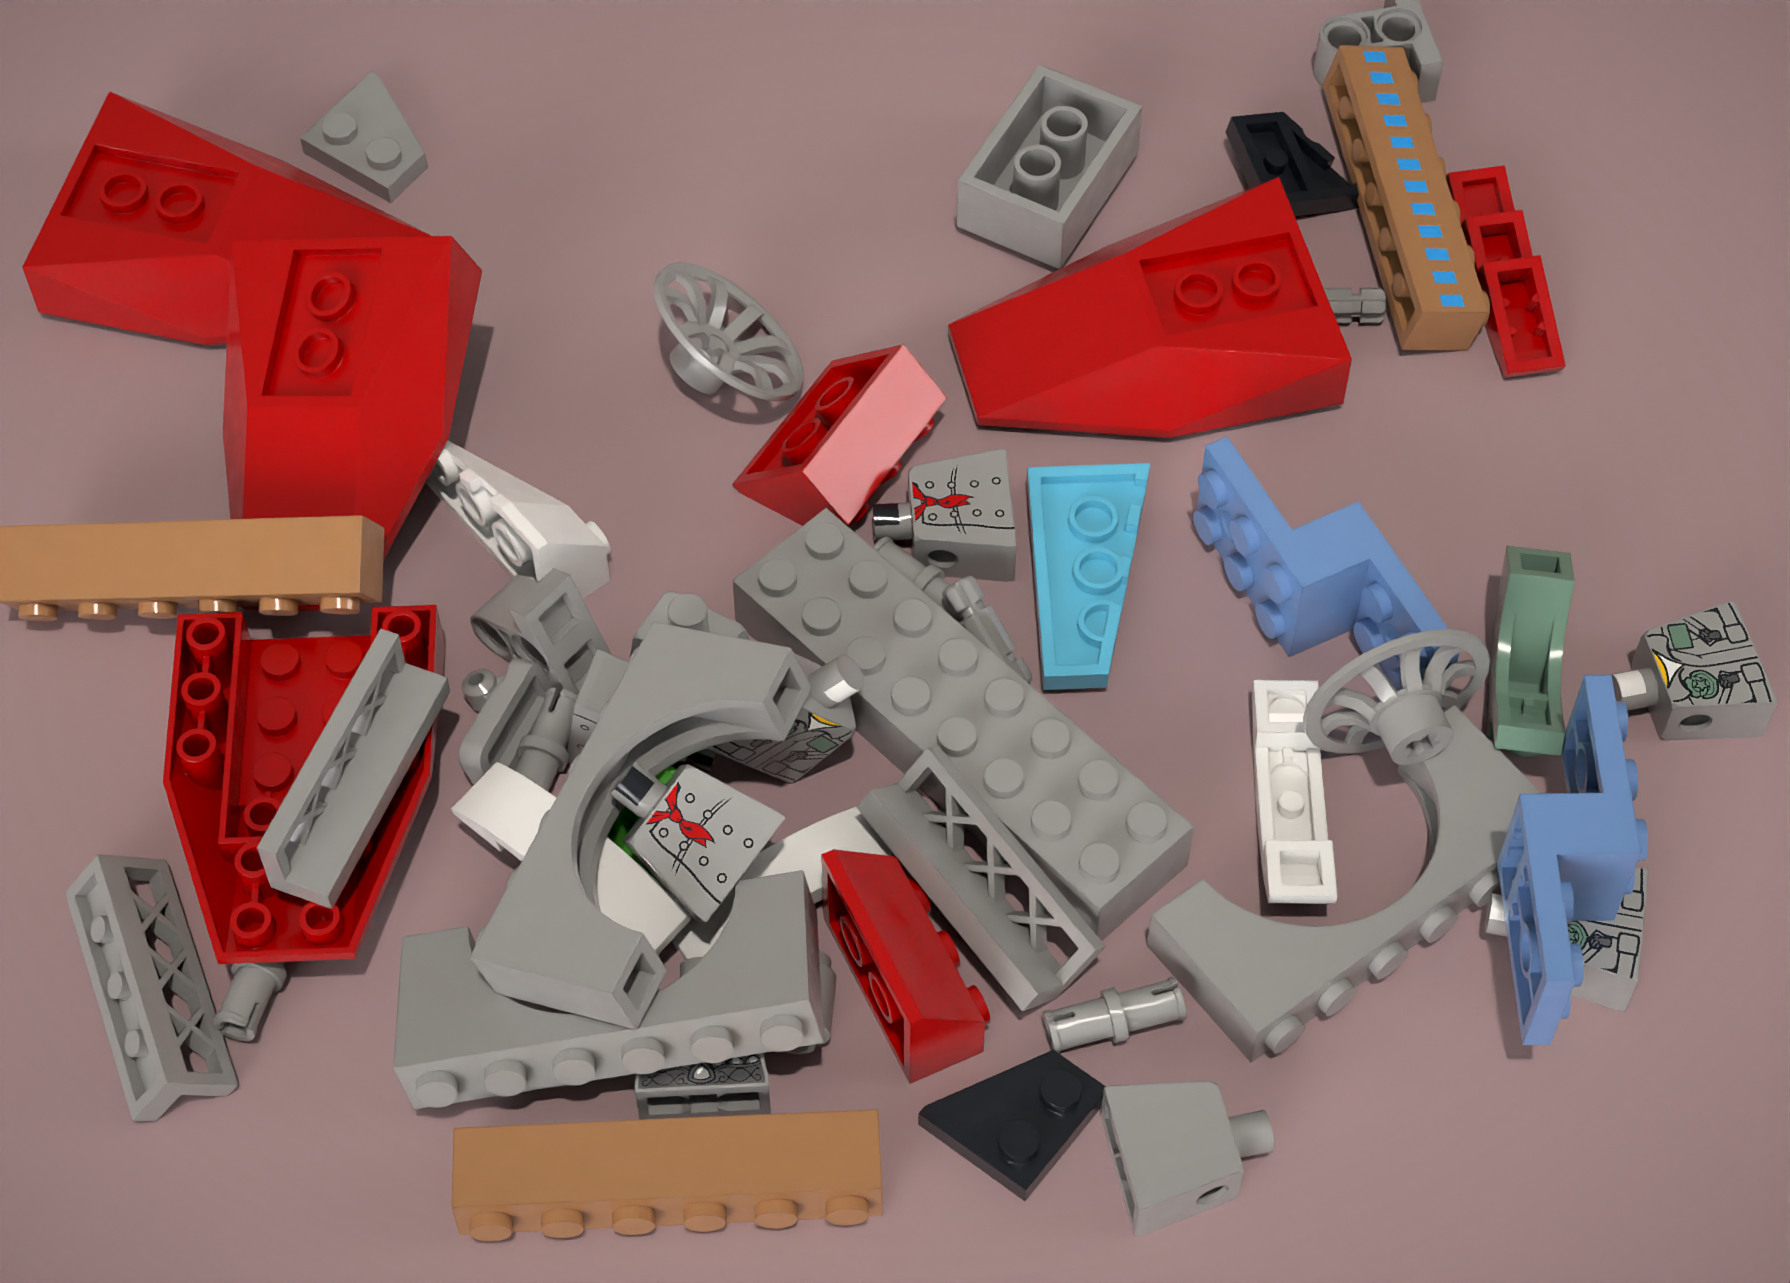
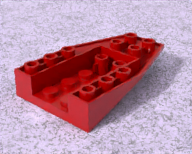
[22,91,431,345]
[948,177,1352,438]
[223,236,482,611]
[163,605,446,964]

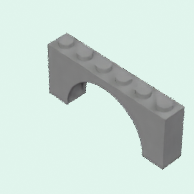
[470,622,812,1030]
[1147,705,1542,1063]
[393,870,824,1109]

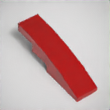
[1446,165,1566,378]

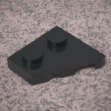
[1225,112,1359,216]
[918,1050,1106,1201]

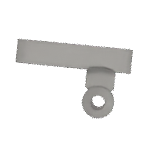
[459,658,553,785]

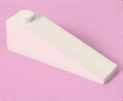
[425,441,611,599]

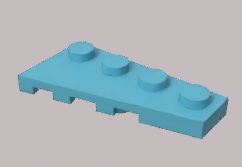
[1027,463,1150,690]

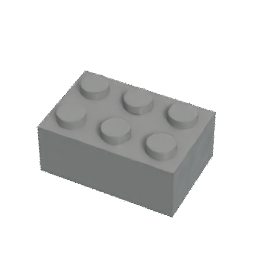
[957,64,1143,269]

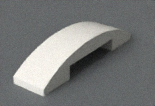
[1252,680,1337,904]
[451,762,692,955]
[672,807,904,960]

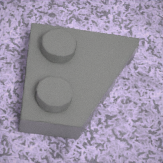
[300,71,428,203]

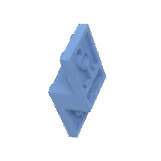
[1193,436,1460,709]
[1497,675,1648,1045]

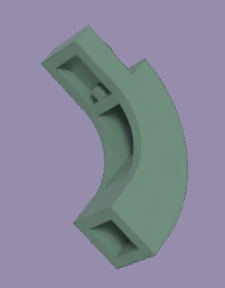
[1487,545,1575,757]

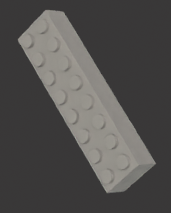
[732,508,1194,941]

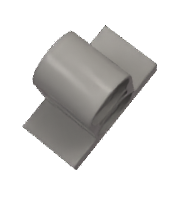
[1313,0,1444,103]
[470,568,611,699]

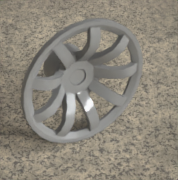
[653,262,804,402]
[1303,629,1490,765]

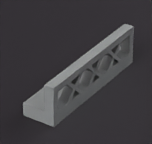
[257,629,451,909]
[856,745,1106,1011]
[65,854,238,1121]

